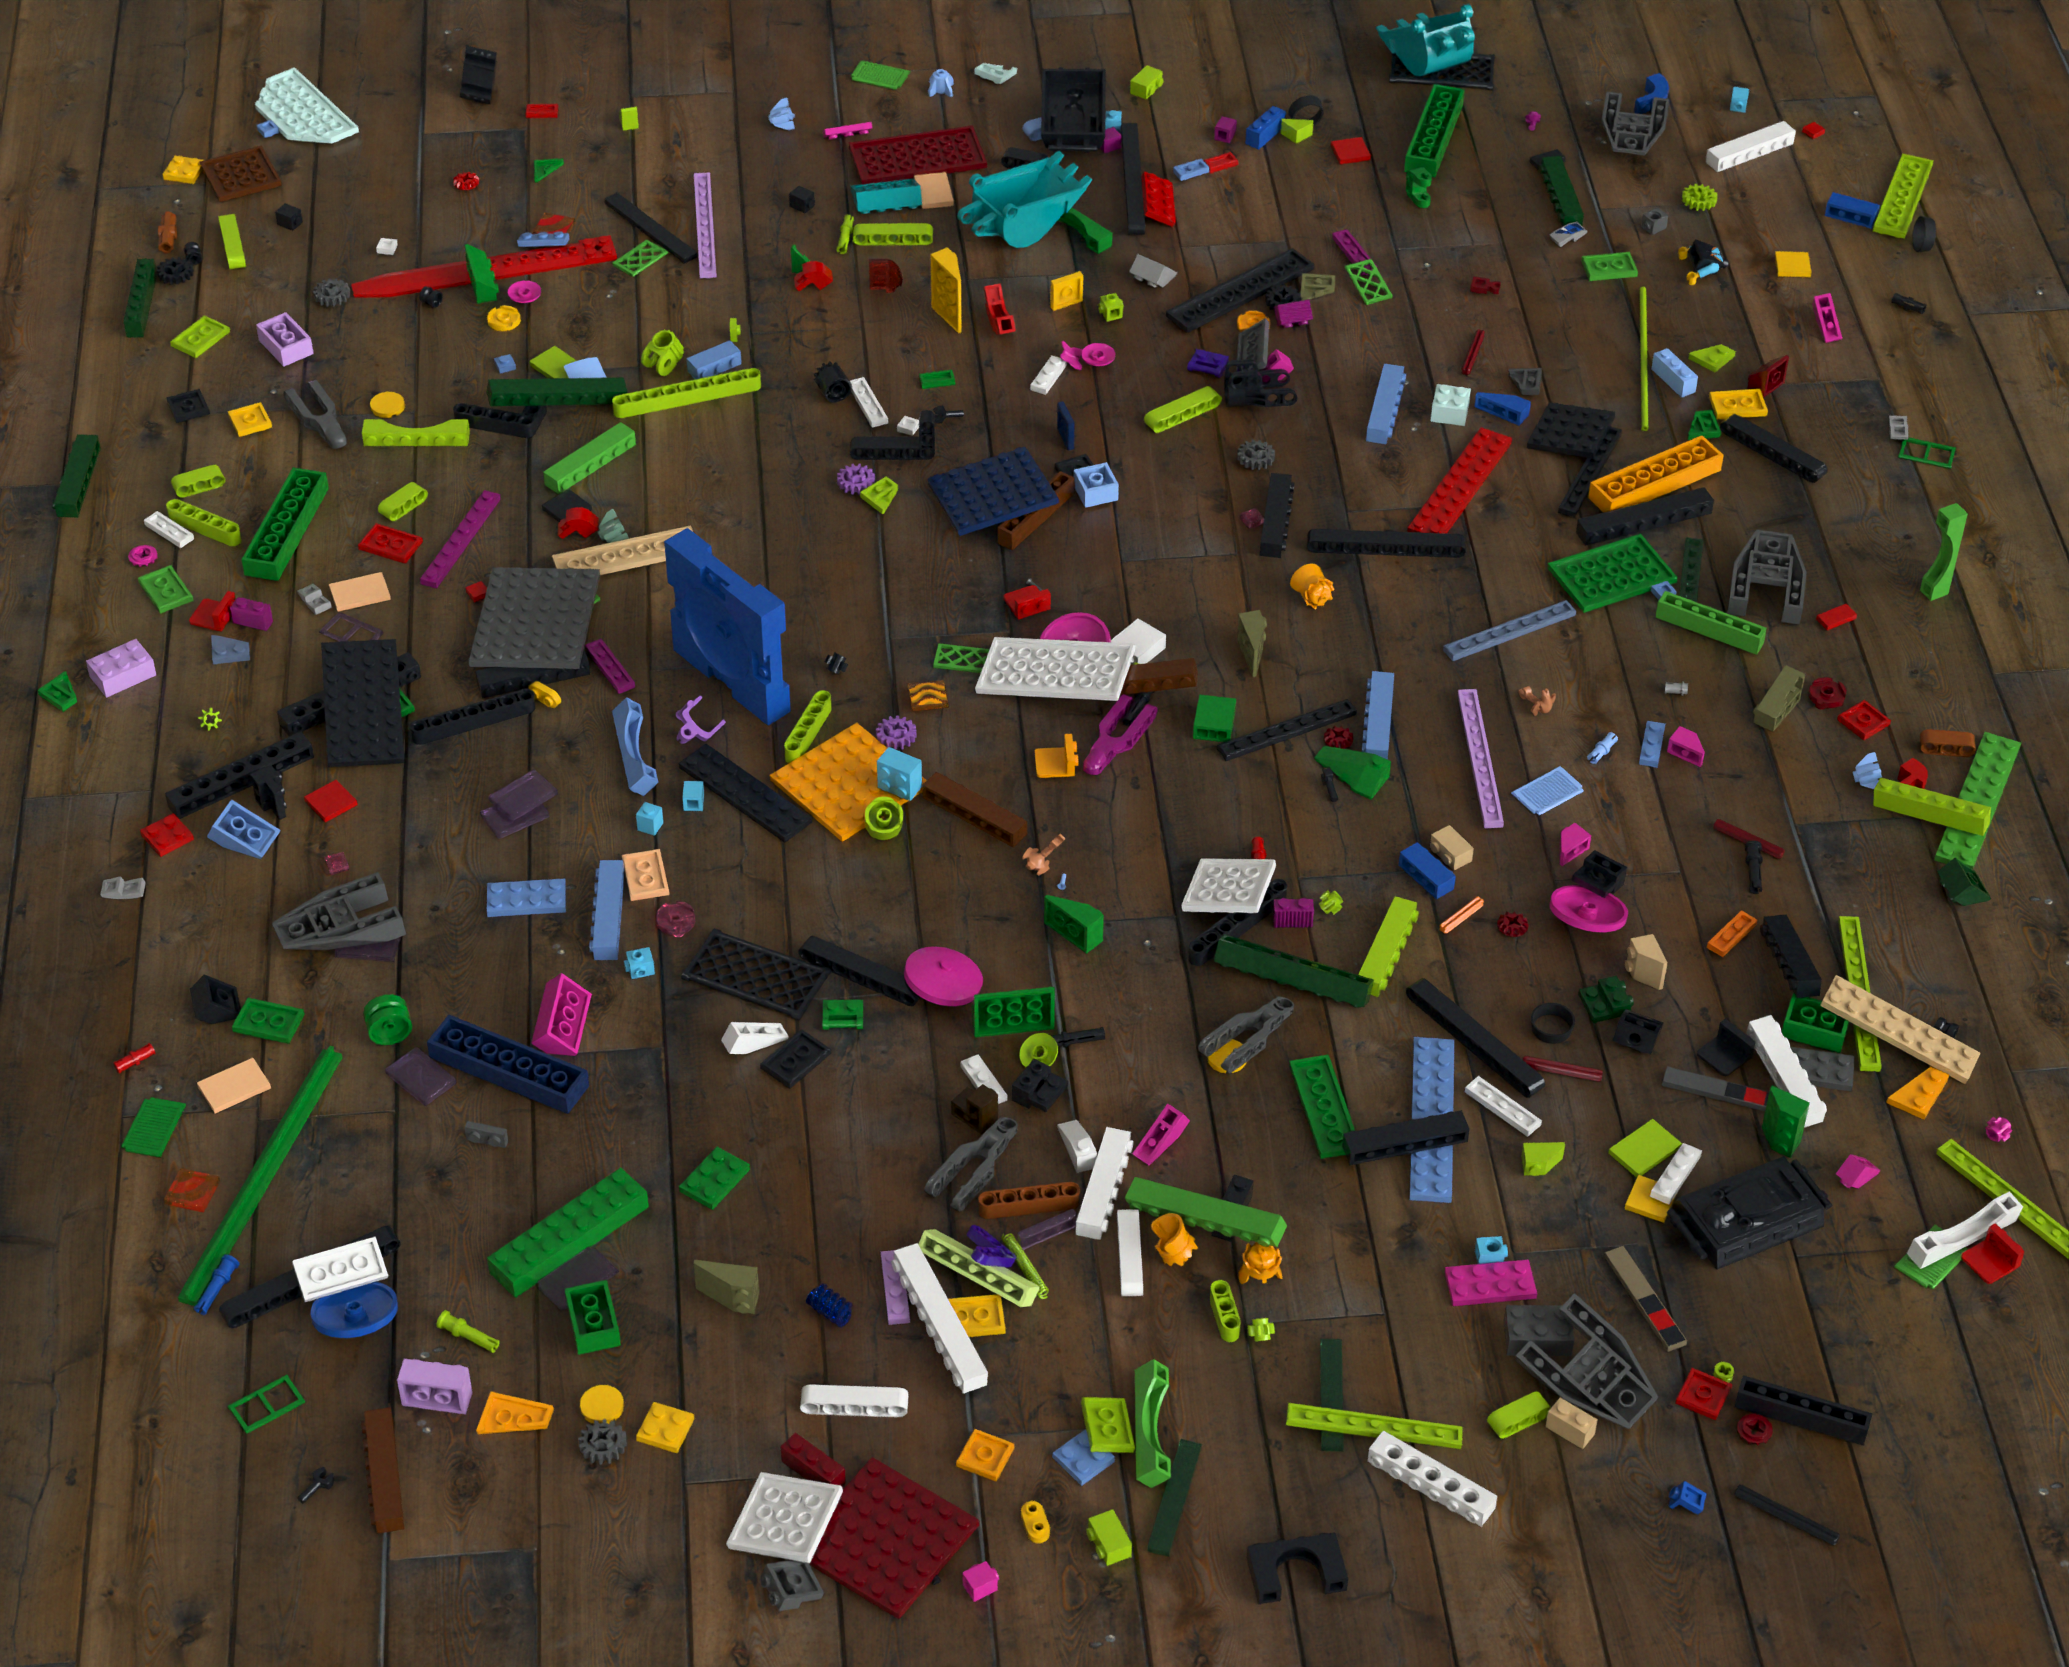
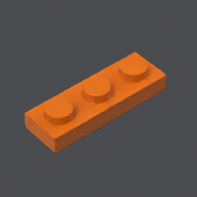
[1707,910,1758,957]

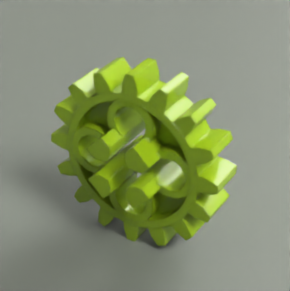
[1682,184,1718,211]

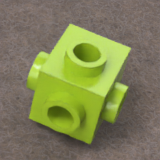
[1098,293,1124,321]

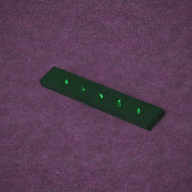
[1679,537,1703,602]
[1320,1339,1344,1452]
[1147,1439,1202,1557]

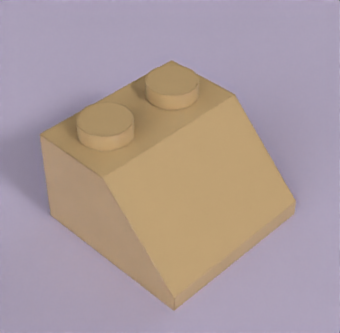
[1625,934,1667,990]

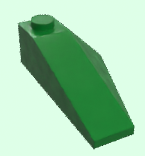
[1314,746,1391,800]

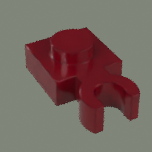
[1470,276,1501,294]

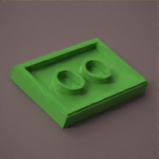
[1581,252,1638,281]
[138,565,194,614]

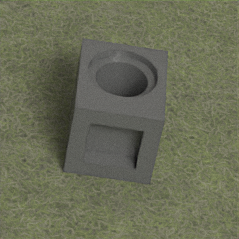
[1641,207,1668,235]

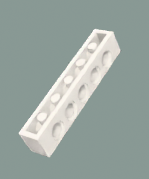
[1368,1431,1497,1527]

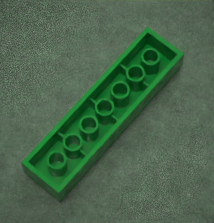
[1404,84,1465,178]
[241,467,329,581]
[487,1168,649,1298]

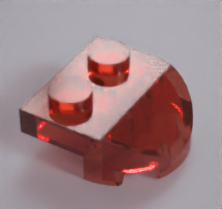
[869,259,903,293]

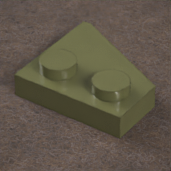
[1301,273,1335,301]

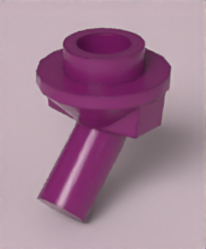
[1525,112,1541,131]

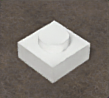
[376,238,398,255]
[897,416,919,436]

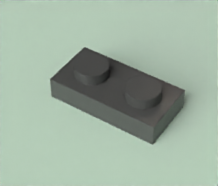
[465,1121,508,1148]

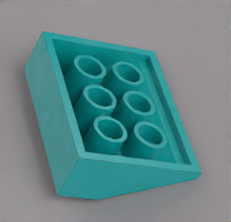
[850,179,922,214]

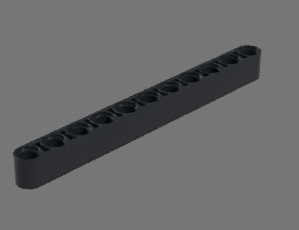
[1121,123,1145,235]

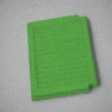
[851,60,910,90]
[1894,1225,1968,1289]

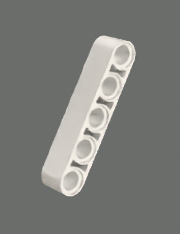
[1117,1209,1143,1296]
[800,1385,909,1417]

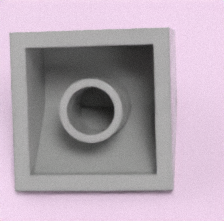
[1130,254,1177,288]

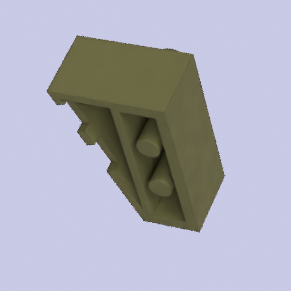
[1753,665,1805,732]

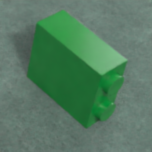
[1193,694,1236,742]

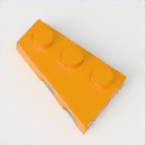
[1886,1067,1949,1120]
[476,1392,554,1434]

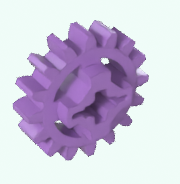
[837,464,875,495]
[876,715,917,750]

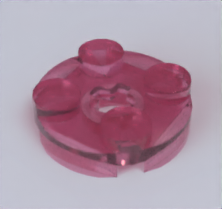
[656,901,696,938]

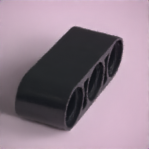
[1001,147,1049,169]

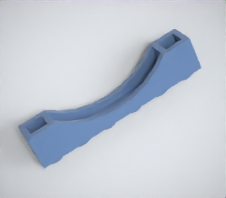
[612,697,659,796]

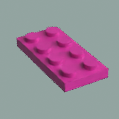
[1445,1260,1537,1306]

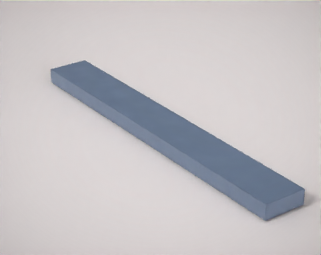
[1443,600,1576,661]

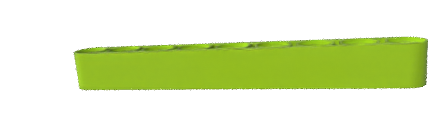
[612,368,761,418]

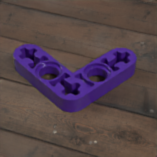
[966,1225,1017,1267]

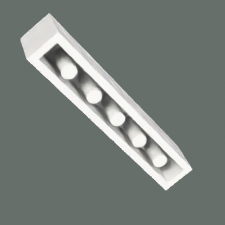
[1706,121,1796,172]
[1747,1015,1827,1127]
[1076,1127,1133,1240]

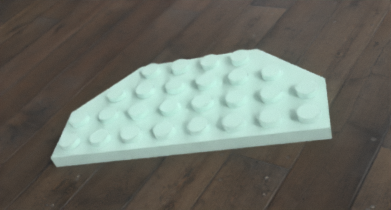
[255,67,359,143]

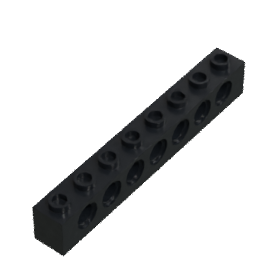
[277,652,421,736]
[165,731,314,819]

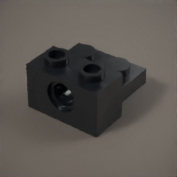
[250,765,287,820]
[1572,850,1627,898]
[1613,1009,1664,1055]
[1012,1059,1068,1112]

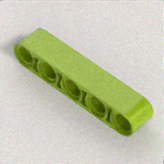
[218,213,246,270]
[853,223,933,245]
[1144,386,1222,433]
[166,499,242,546]
[784,690,832,763]

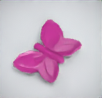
[1060,341,1082,370]

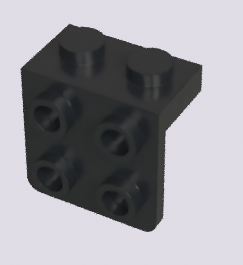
[1697,1019,1756,1077]

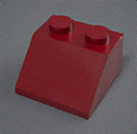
[1747,355,1789,398]

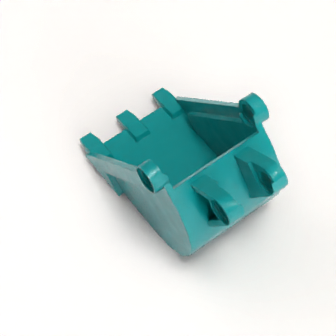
[1376,4,1475,77]
[957,151,1093,248]

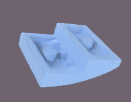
[564,357,606,378]

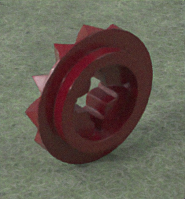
[1324,726,1354,749]
[1497,911,1529,937]
[1737,1414,1773,1446]

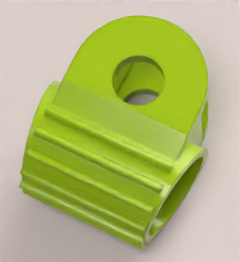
[641,329,684,376]

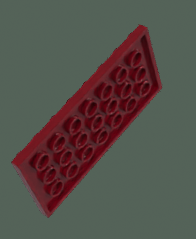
[849,125,987,184]

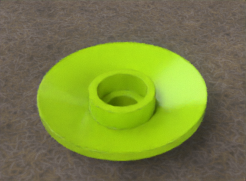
[1020,1033,1058,1067]

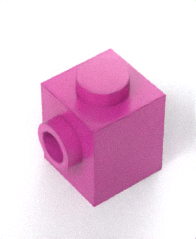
[962,1561,999,1602]

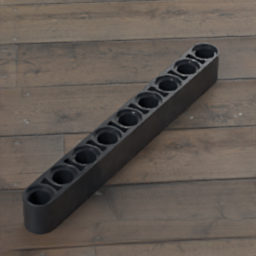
[1307,529,1466,558]
[1406,978,1545,1098]
[219,1226,401,1328]

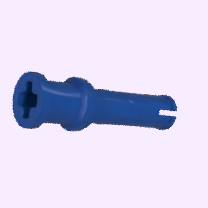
[194,1255,240,1315]

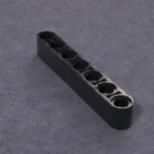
[1720,414,1828,483]
[410,689,536,745]
[1189,879,1288,966]
[798,936,921,1006]

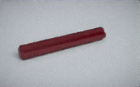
[1461,329,1485,375]
[1713,819,1785,859]
[1523,1056,1603,1082]

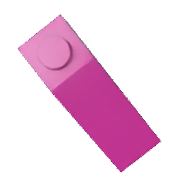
[1812,293,1842,343]
[1132,1103,1190,1165]

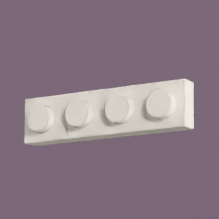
[850,377,888,427]
[1465,1076,1542,1137]
[1650,1143,1702,1205]

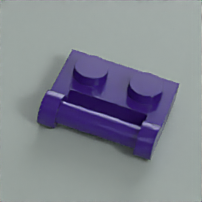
[1187,349,1229,378]

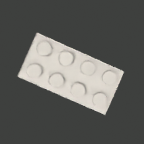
[292,1237,388,1302]

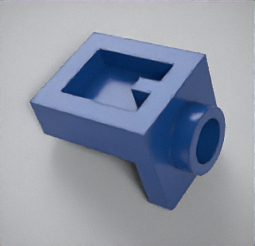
[1668,1481,1707,1515]

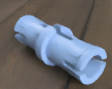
[1587,732,1618,764]

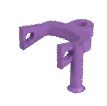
[676,696,726,744]

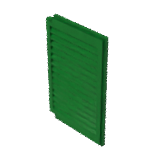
[121,1097,186,1158]

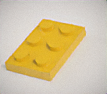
[1709,389,1768,419]
[948,1294,1005,1337]

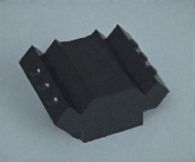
[460,45,497,105]

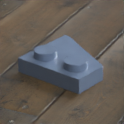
[211,635,250,664]

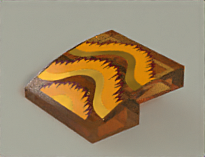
[907,680,949,711]

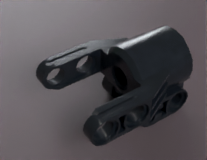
[1224,359,1298,407]

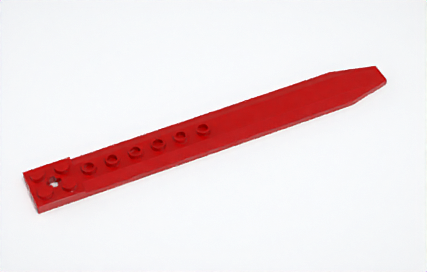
[351,235,617,298]

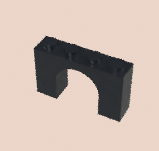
[1246,1533,1348,1605]

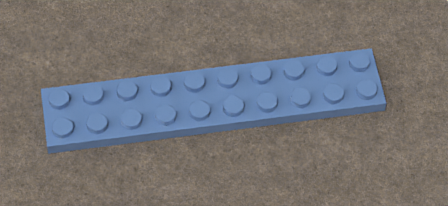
[1410,1037,1454,1203]

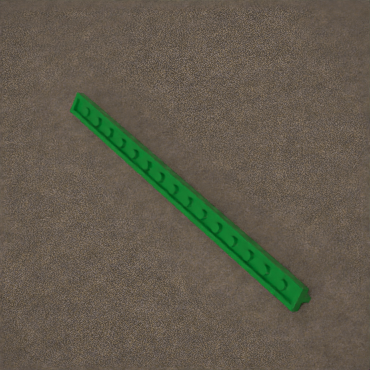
[178,1046,343,1306]

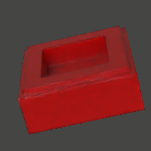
[1802,122,1825,139]
[465,581,487,602]

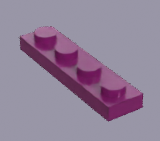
[1332,229,1377,276]
[585,639,635,694]

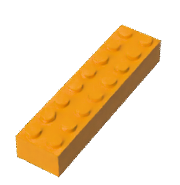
[1588,435,1724,513]

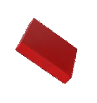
[1331,137,1371,164]
[1837,700,1891,740]
[304,780,358,822]
[1675,1368,1733,1420]

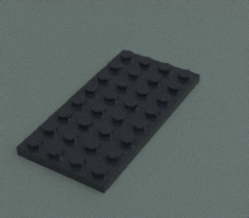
[321,639,404,767]

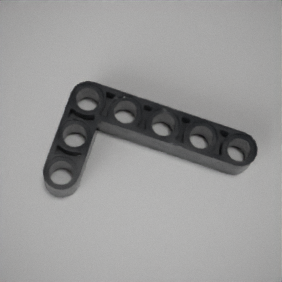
[453,403,547,438]
[850,410,935,460]

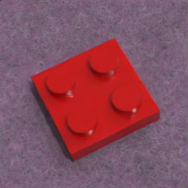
[140,813,194,857]

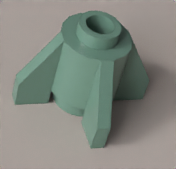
[597,509,630,543]

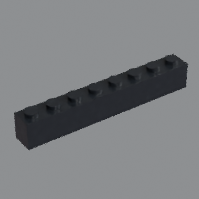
[1576,487,1714,546]

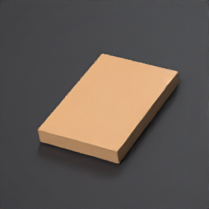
[914,172,954,209]
[329,572,391,612]
[622,849,669,901]
[197,1058,271,1113]

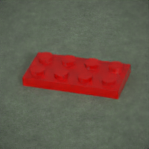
[1141,171,1176,227]

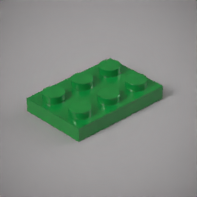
[232,998,305,1044]
[679,1146,750,1210]

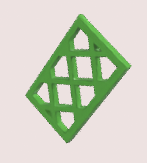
[613,240,668,277]
[1345,259,1393,305]
[933,643,990,673]

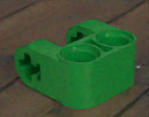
[1406,167,1432,208]

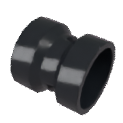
[184,242,202,265]
[419,286,443,308]
[1934,1017,1959,1038]

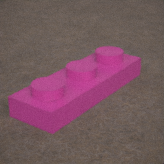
[823,122,872,140]

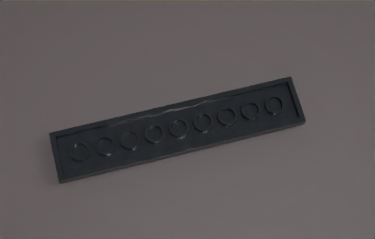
[1166,248,1314,333]

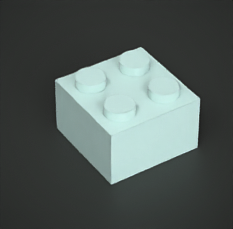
[1431,384,1471,426]

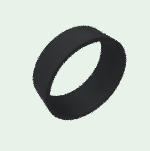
[1288,95,1323,126]
[1912,216,1936,252]
[1531,1003,1575,1044]

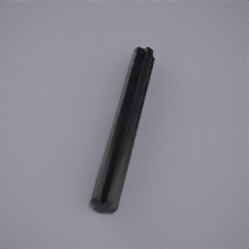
[1735,1484,1840,1545]

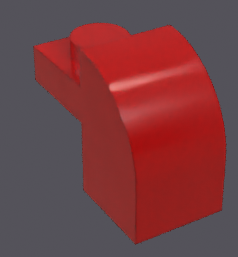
[794,261,833,292]
[558,507,599,539]
[1897,758,1928,789]

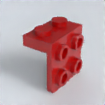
[1004,585,1051,620]
[189,591,236,632]
[1961,1223,2025,1284]

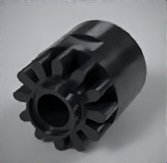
[814,361,852,403]

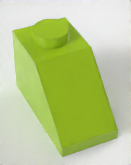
[1521,1142,1565,1176]

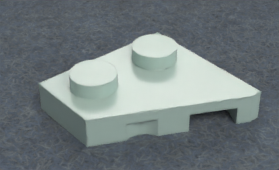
[974,63,1017,84]

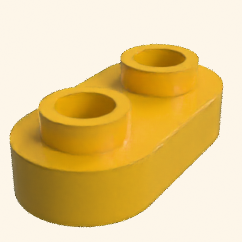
[528,681,561,708]
[1021,1501,1050,1543]

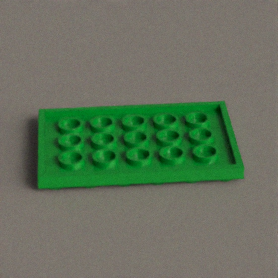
[1547,534,1678,613]

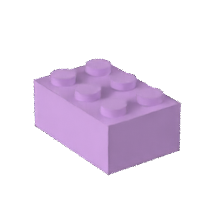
[256,312,313,367]
[86,639,156,698]
[397,1359,472,1414]

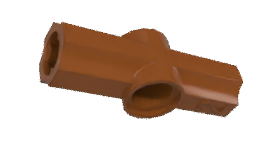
[158,211,177,253]

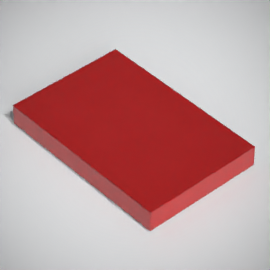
[358,523,423,564]

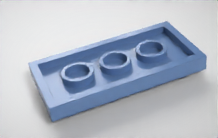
[487,879,566,917]

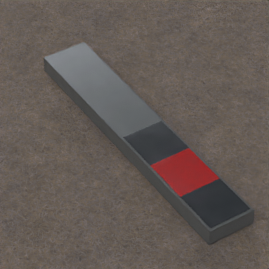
[1662,1067,1769,1111]

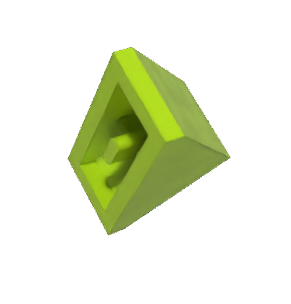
[619,107,639,130]
[1281,119,1313,144]

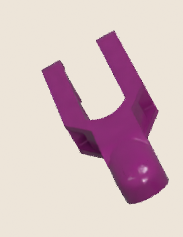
[1083,694,1158,775]

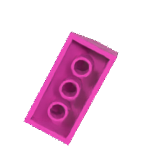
[531,973,592,1056]

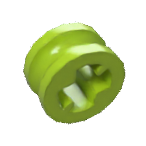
[1713,1362,1734,1383]

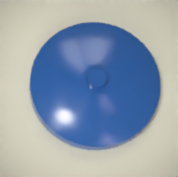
[310,1282,398,1338]

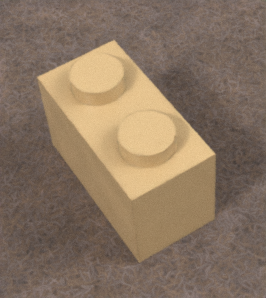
[1430,825,1474,871]
[1546,1398,1597,1449]

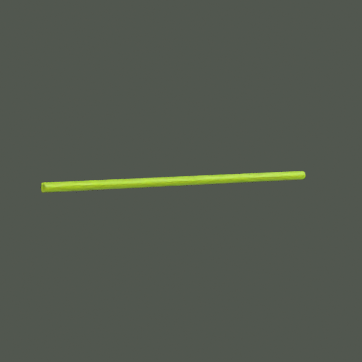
[1640,287,1648,431]

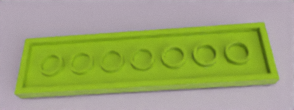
[1873,153,1934,239]

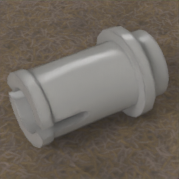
[1665,681,1688,696]

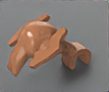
[1518,686,1556,716]
[1022,833,1065,875]

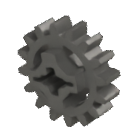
[313,278,350,307]
[1237,440,1275,470]
[578,1419,627,1465]

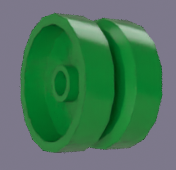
[363,994,412,1045]

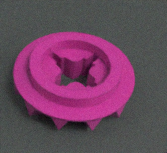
[128,545,158,567]

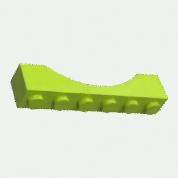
[362,419,470,446]

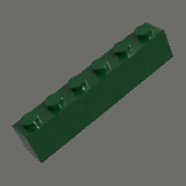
[1539,156,1584,227]
[123,258,157,338]
[53,434,101,518]

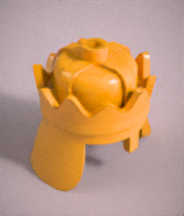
[1290,564,1334,610]
[1151,1213,1198,1266]
[1239,1242,1282,1284]

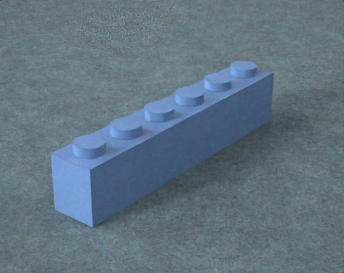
[1366,364,1407,444]
[1362,671,1394,759]
[589,860,625,960]

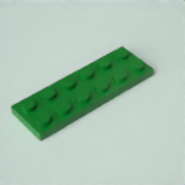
[1289,1054,1355,1159]

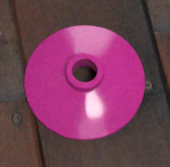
[508,281,541,303]
[1082,343,1115,366]

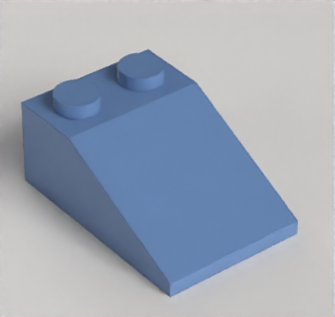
[207,799,281,859]

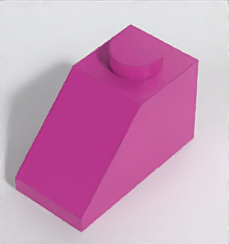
[1262,349,1294,382]
[1667,726,1705,767]
[1559,823,1591,866]
[1836,1154,1881,1188]

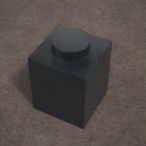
[789,186,815,213]
[275,203,303,231]

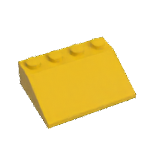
[930,247,962,333]

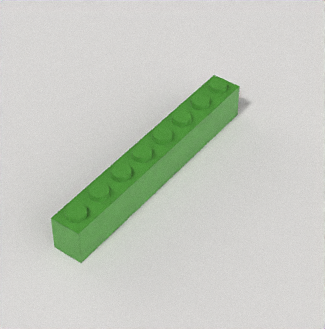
[1125,1177,1287,1247]

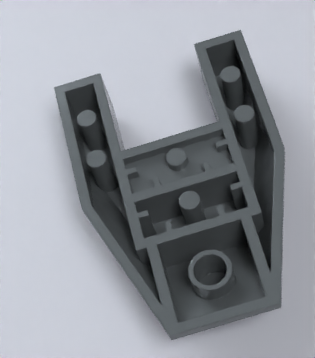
[1602,91,1670,155]
[1727,529,1807,624]
[272,872,406,950]
[1516,1293,1659,1429]

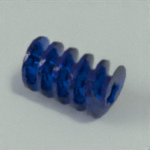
[806,1283,853,1327]

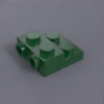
[1578,976,1634,1023]

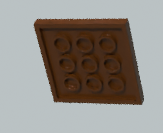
[200,145,282,202]

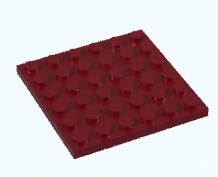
[809,1457,980,1619]

